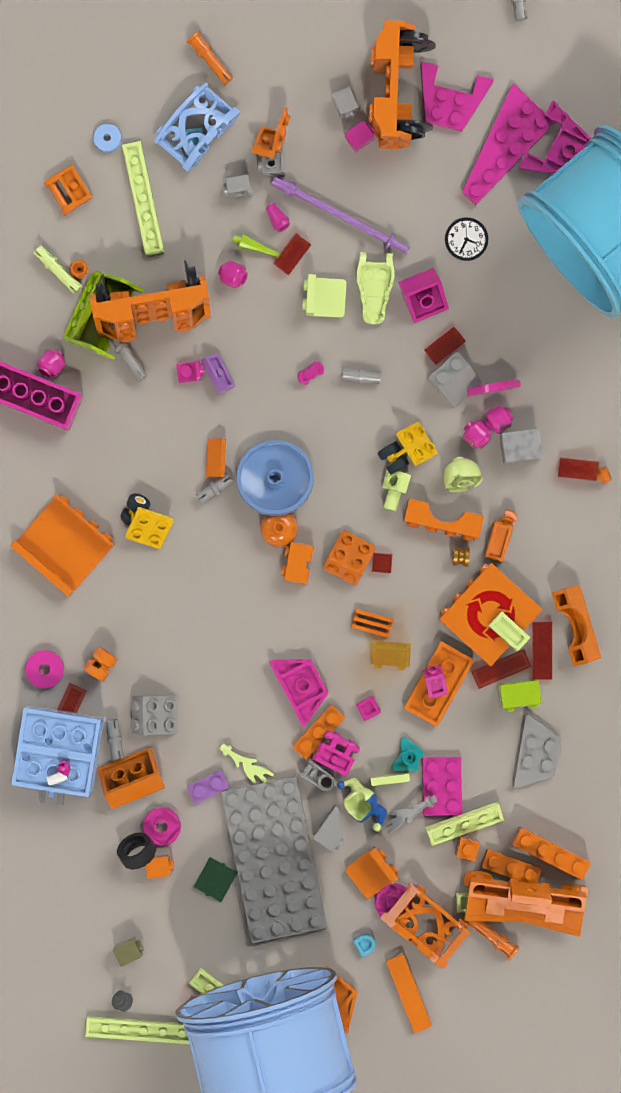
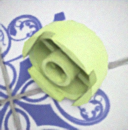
[443,457,483,492]

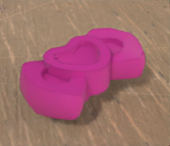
[297,361,324,385]

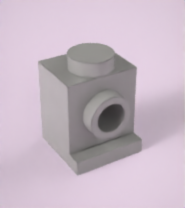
[258,153,285,176]
[223,174,252,199]

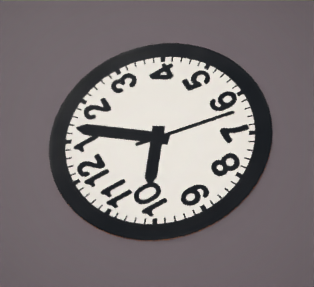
[445,217,489,261]

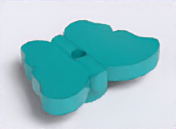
[391,737,424,771]

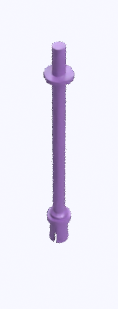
[271,175,410,254]

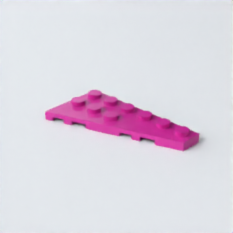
[462,83,555,206]

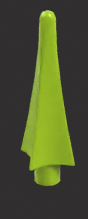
[232,234,283,258]

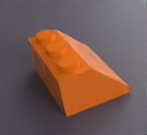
[97,747,165,809]

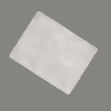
[500,429,543,464]

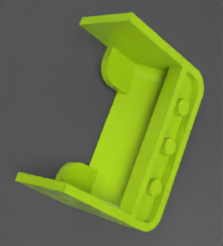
[64,271,145,360]

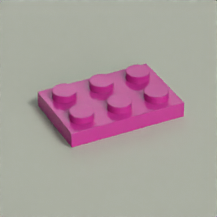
[423,757,462,816]

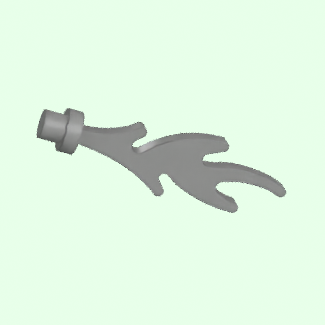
[375,795,438,834]

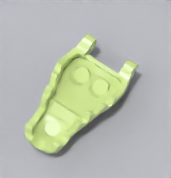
[357,252,394,324]

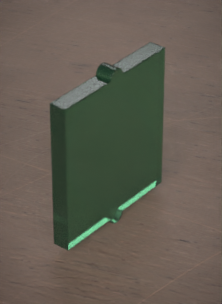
[194,857,237,902]

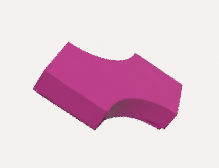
[467,380,521,396]

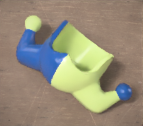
[337,778,387,832]

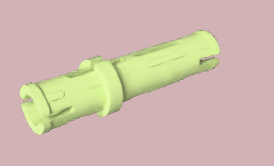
[33,245,82,294]

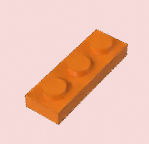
[292,704,345,760]
[481,848,542,884]

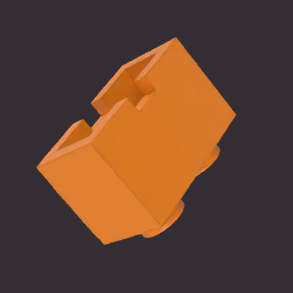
[281,542,314,584]

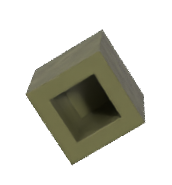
[113,937,144,967]

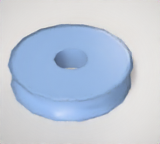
[93,123,122,153]

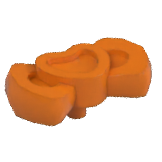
[492,509,518,528]

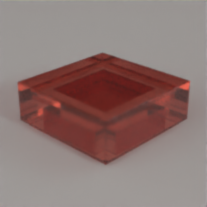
[372,553,393,573]

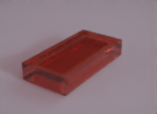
[424,327,466,365]

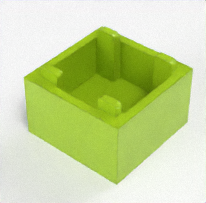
[497,679,542,712]

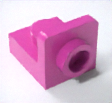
[176,360,205,383]
[422,666,448,699]

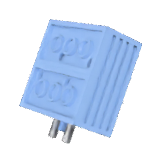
[11,706,105,806]

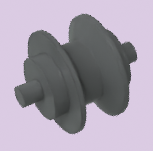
[112,991,133,1012]

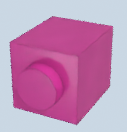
[345,120,375,153]

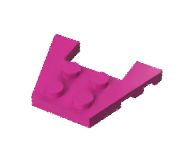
[421,62,494,132]
[518,100,592,174]

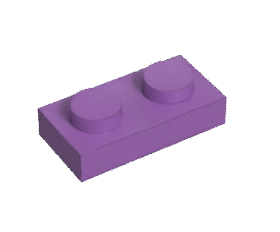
[201,353,236,394]
[187,770,229,804]

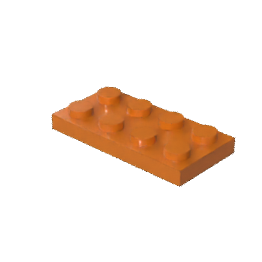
[404,641,475,727]

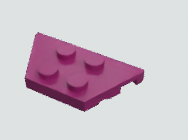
[269,659,329,727]

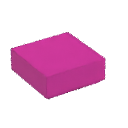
[356,695,382,721]

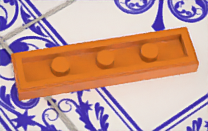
[386,953,432,1033]

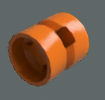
[83,646,118,682]

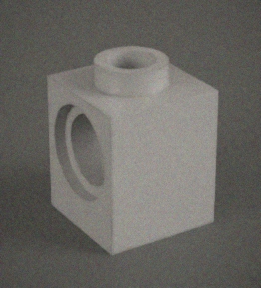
[332,86,358,119]

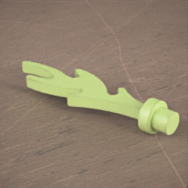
[219,743,274,783]

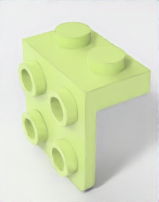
[302,274,346,318]

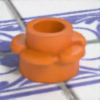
[70,260,89,279]
[596,466,612,484]

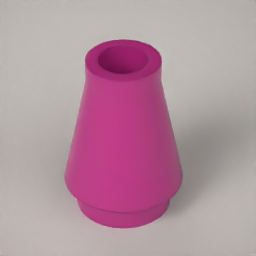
[265,203,290,232]

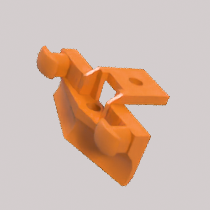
[464,870,588,937]

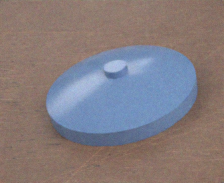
[237,440,314,516]

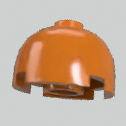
[260,513,298,548]

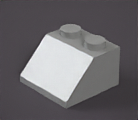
[428,352,482,408]
[313,804,344,852]

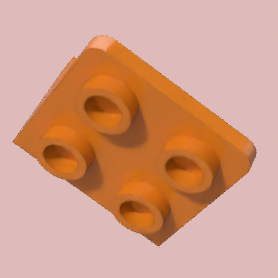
[252,107,291,159]
[322,530,376,586]
[345,846,399,899]

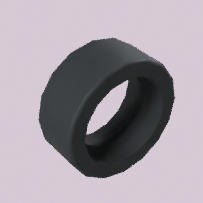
[117,832,156,870]

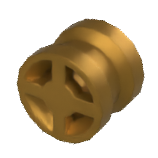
[452,547,470,567]

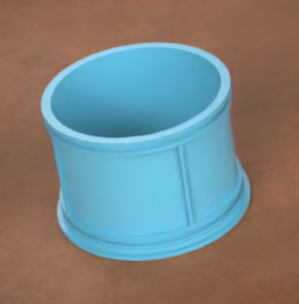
[517,124,621,318]

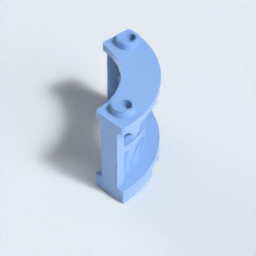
[154,83,241,172]

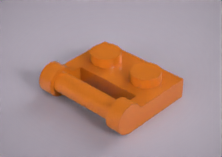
[44,165,93,216]

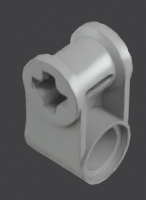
[299,758,336,791]

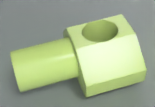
[382,471,411,511]

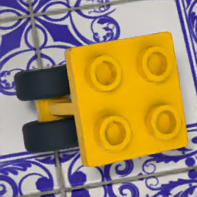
[377,422,438,475]
[120,493,174,549]

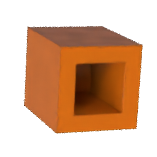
[455,836,480,862]
[146,855,174,879]

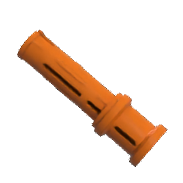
[186,31,233,86]
[465,921,520,961]

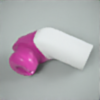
[46,761,71,786]

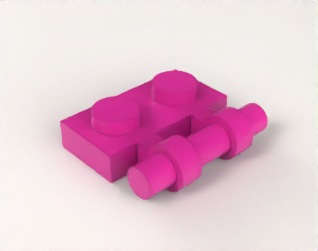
[312,730,360,776]

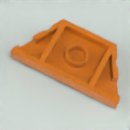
[324,966,358,1033]

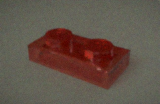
[273,233,311,275]
[558,458,599,481]

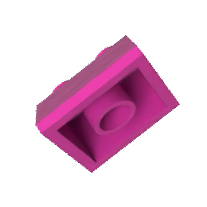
[398,268,449,323]

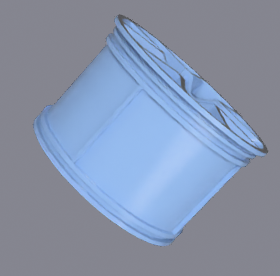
[175,967,357,1093]

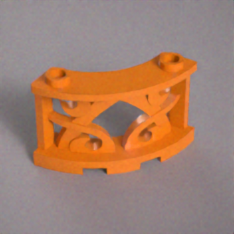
[380,883,472,969]

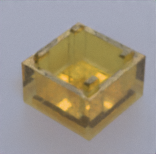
[370,641,411,670]

